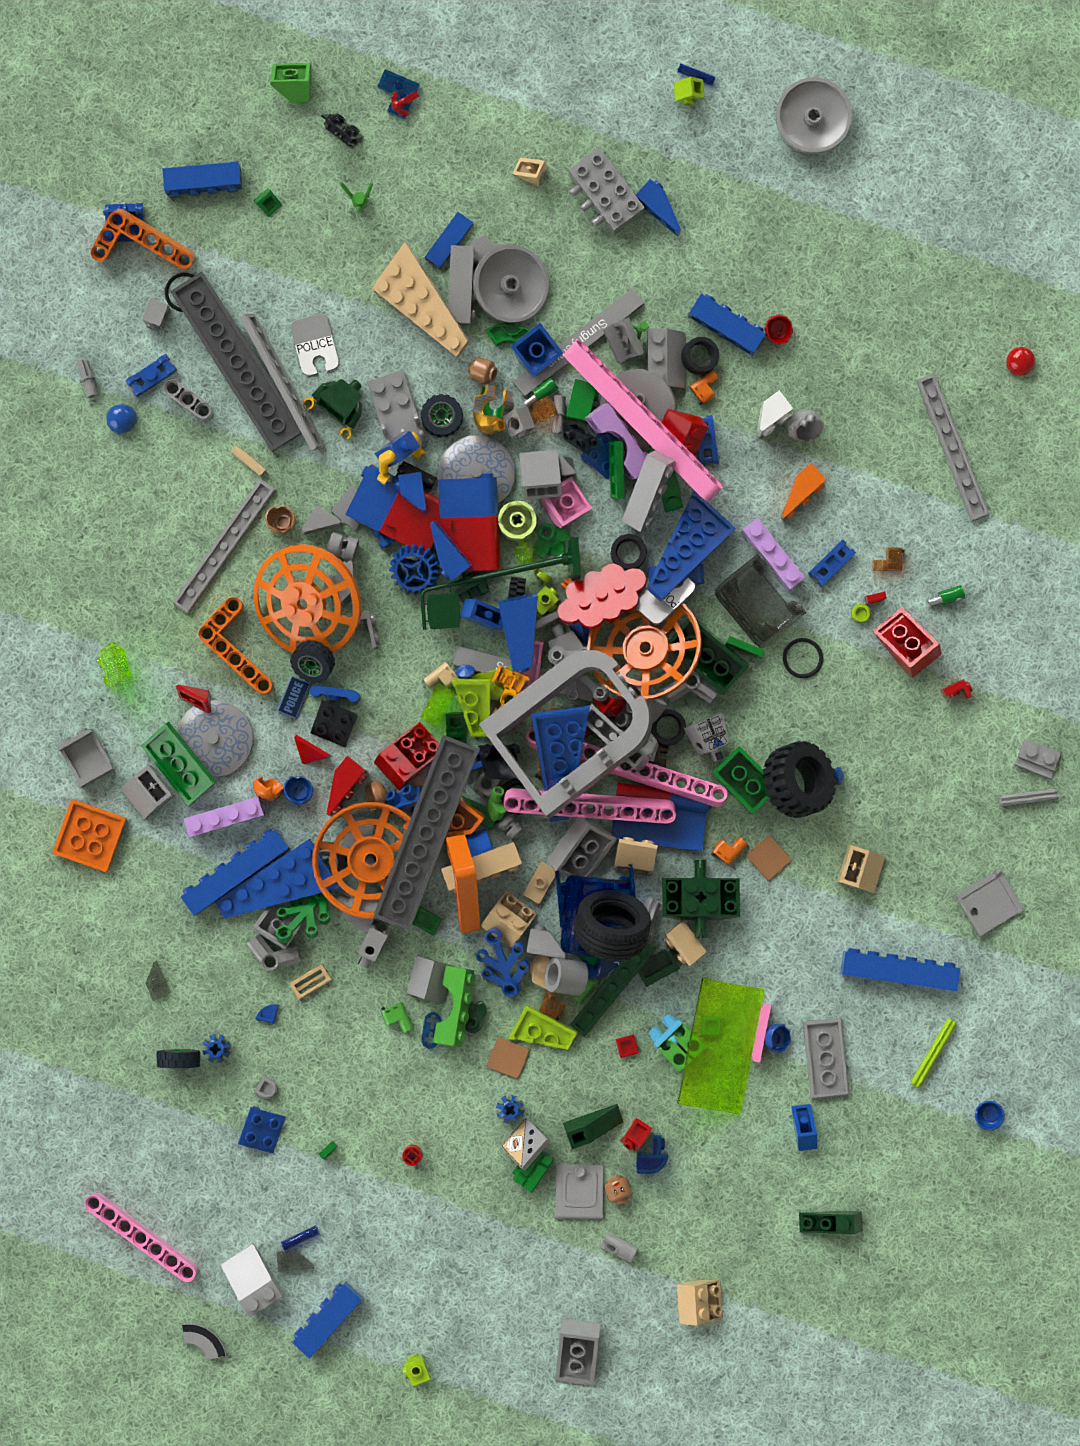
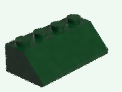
[668,618,750,695]

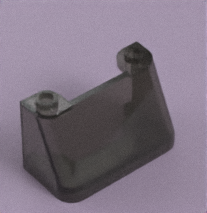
[714,554,806,648]

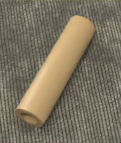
[231,446,267,477]

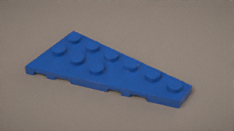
[532,706,590,822]

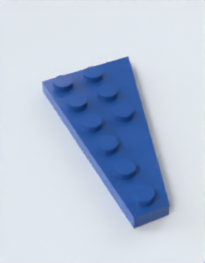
[646,490,736,602]
[215,839,341,918]

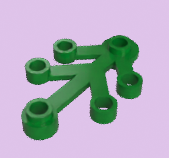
[276,891,331,943]

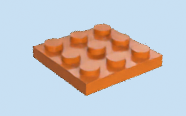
[52,799,127,872]

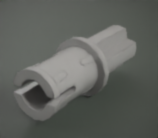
[77,359,99,398]
[551,395,566,434]

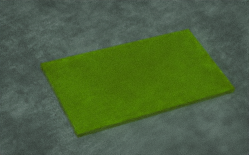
[677,978,765,1115]

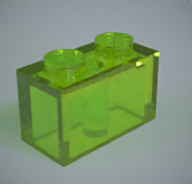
[420,683,455,727]

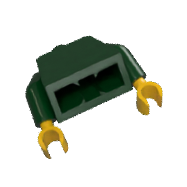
[303,379,362,439]

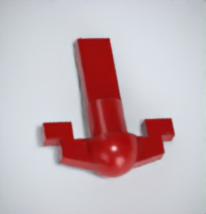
[390,91,420,117]

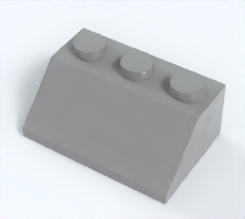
[647,328,685,389]
[547,817,617,885]

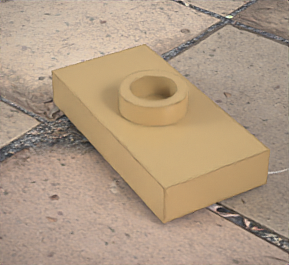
[522,861,557,904]

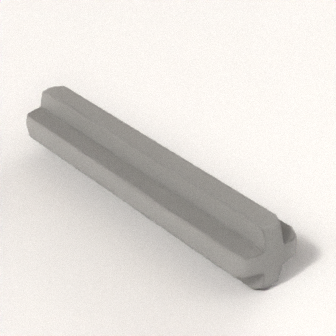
[1000,789,1057,806]

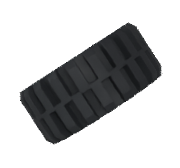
[762,741,837,818]

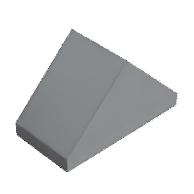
[302,506,342,534]

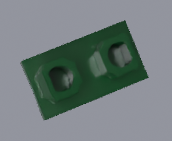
[454,572,489,603]

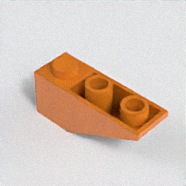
[781,463,827,520]

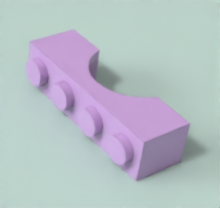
[585,403,647,479]
[741,518,805,591]
[184,797,266,837]

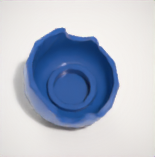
[106,404,137,434]
[283,776,313,805]
[764,1024,791,1053]
[975,1101,1005,1131]

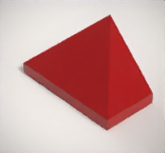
[176,684,211,714]
[294,735,330,764]

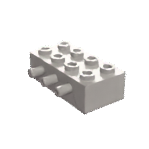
[568,148,645,235]

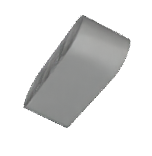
[164,379,214,422]

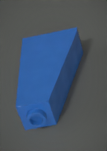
[499,593,538,673]

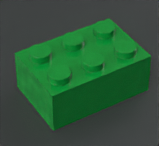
[711,746,770,815]

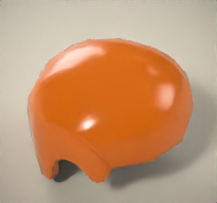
[253,776,284,802]

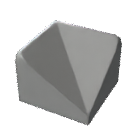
[558,456,576,478]

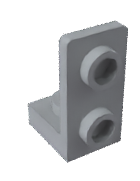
[346,610,380,650]

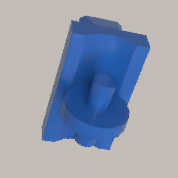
[386,784,422,814]

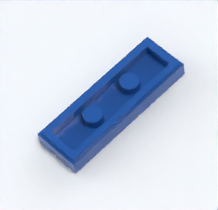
[425,212,473,269]

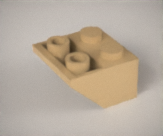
[613,837,658,875]
[837,845,885,893]
[480,890,537,948]
[664,920,707,966]
[677,1279,723,1326]

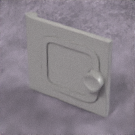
[955,868,1024,937]
[554,1164,604,1219]

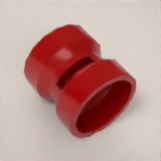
[402,1144,422,1166]

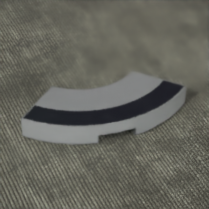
[181,1323,227,1360]

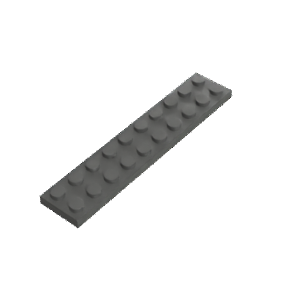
[170,271,302,452]
[373,735,479,931]

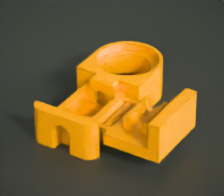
[492,666,530,706]

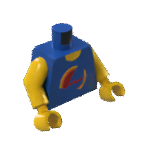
[374,431,426,486]

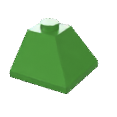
[270,63,311,104]

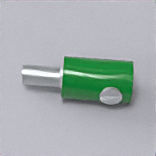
[524,378,559,408]
[927,585,965,606]

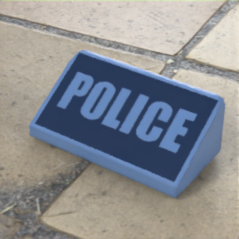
[277,676,310,719]

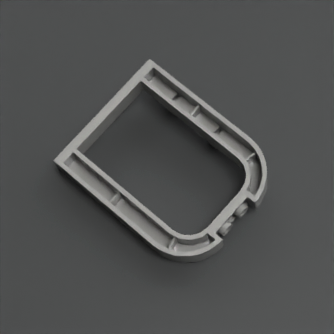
[479,650,652,818]

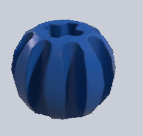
[202,1034,231,1063]
[496,1095,525,1124]

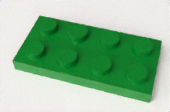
[141,722,217,806]

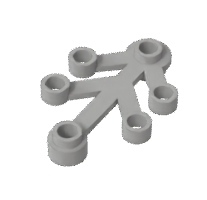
[548,646,609,702]

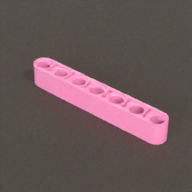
[85,1192,198,1282]

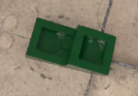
[445,712,466,743]

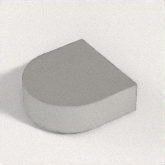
[254,1075,277,1098]

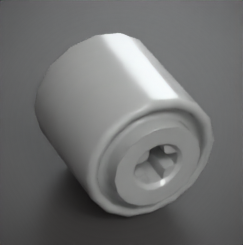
[545,957,588,996]

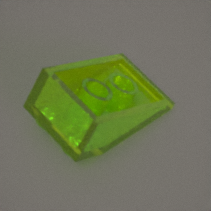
[97,642,134,690]

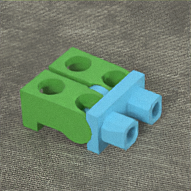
[648,1013,706,1072]

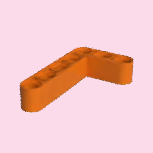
[91,209,196,269]
[198,597,274,695]
[445,834,481,934]

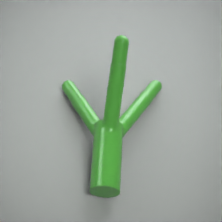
[633,322,649,340]

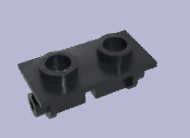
[563,423,598,454]
[396,461,437,493]

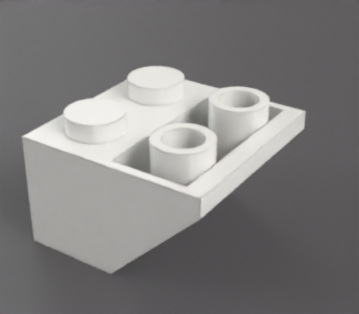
[757,390,793,437]

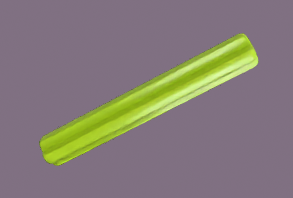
[911,1018,957,1088]

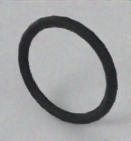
[165,273,195,312]
[783,638,823,678]

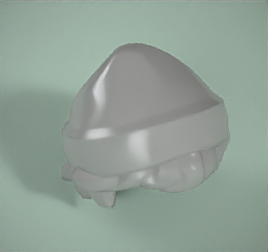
[786,410,824,442]

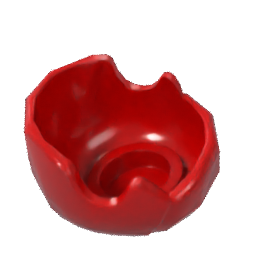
[764,314,793,345]
[1006,347,1036,376]

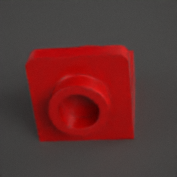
[940,679,972,699]
[592,694,626,717]
[620,1117,652,1152]

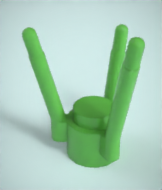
[339,182,373,213]

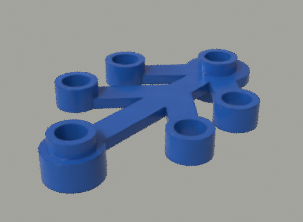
[476,928,530,997]

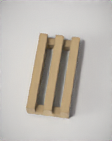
[289,963,332,1000]

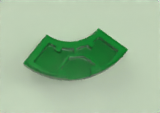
[485,323,530,346]

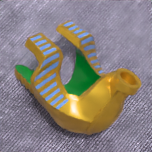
[473,384,514,434]

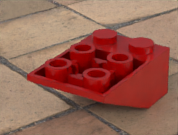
[374,722,439,791]
[326,756,368,816]

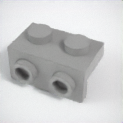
[603,317,644,363]

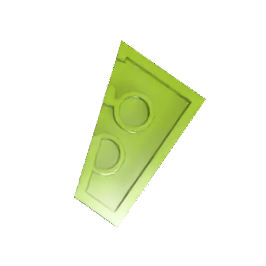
[451,678,491,737]
[508,1004,578,1050]

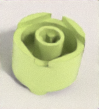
[498,501,537,542]

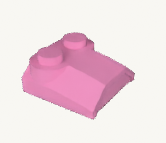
[540,477,592,529]

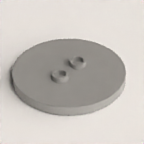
[600,369,676,446]

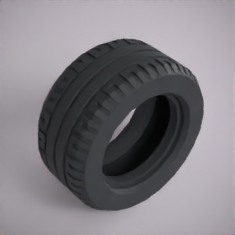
[574,890,651,961]

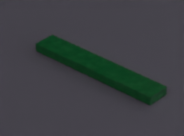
[570,941,657,1037]

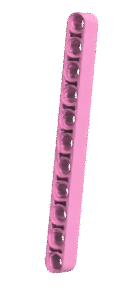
[564,340,723,502]
[526,727,727,807]

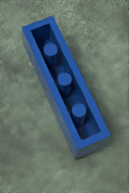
[162,161,242,198]
[688,294,766,356]
[292,1281,363,1359]

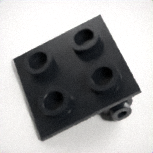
[321,113,364,148]
[310,700,358,747]
[478,743,520,780]

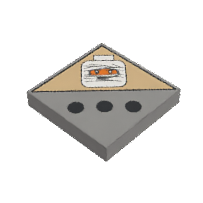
[500,1118,550,1171]

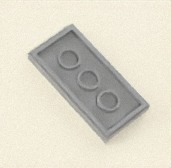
[802,1017,849,1099]

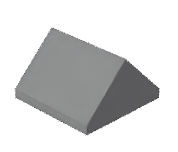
[252,905,303,949]
[407,956,454,1003]

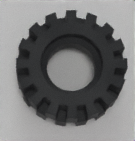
[507,576,526,599]

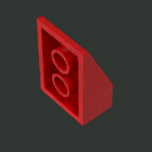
[873,608,942,678]

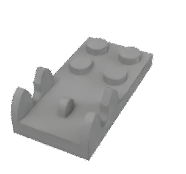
[367,370,426,445]

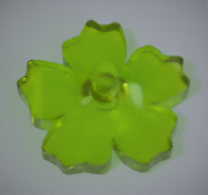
[514,541,536,564]

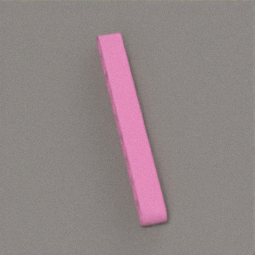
[504,789,676,824]

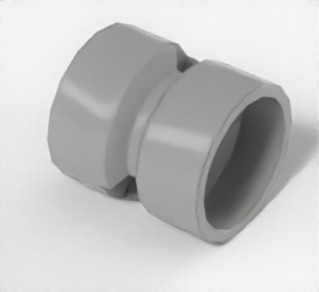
[327,532,359,562]

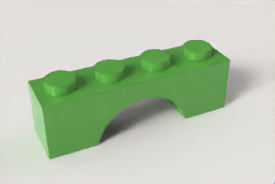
[433,966,475,1047]

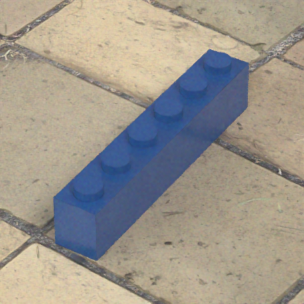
[181,829,290,916]
[840,948,961,991]

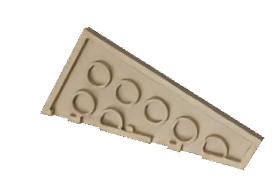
[372,242,470,357]

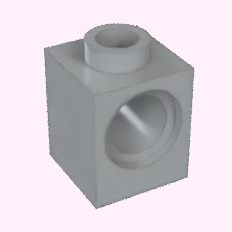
[142,299,170,331]
[502,407,536,438]
[473,771,501,798]

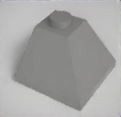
[527,925,566,959]

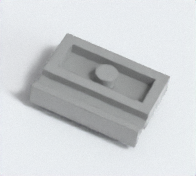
[1014,739,1061,779]

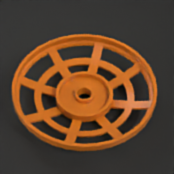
[253,544,361,653]
[587,591,702,701]
[312,802,410,918]

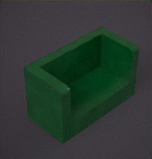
[638,948,680,987]

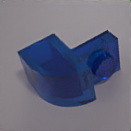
[636,1133,668,1174]

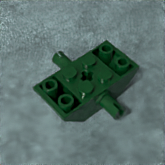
[662,860,740,938]

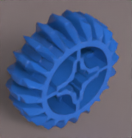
[389,543,441,595]

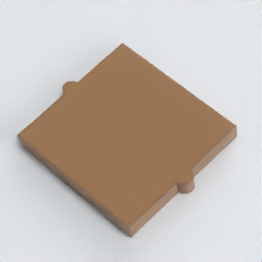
[746,835,791,881]
[486,1037,529,1079]

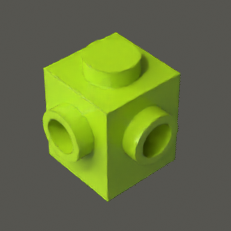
[674,76,705,106]
[537,586,559,617]
[402,1353,431,1387]

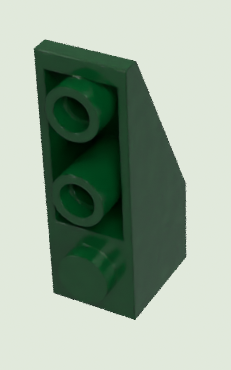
[563,1104,623,1149]
[799,1211,863,1235]

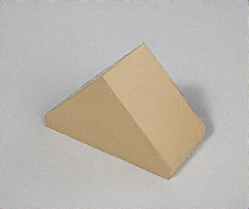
[513,157,547,187]

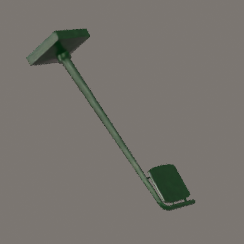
[420,537,581,630]

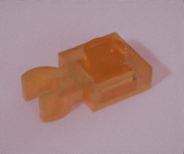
[529,396,558,424]

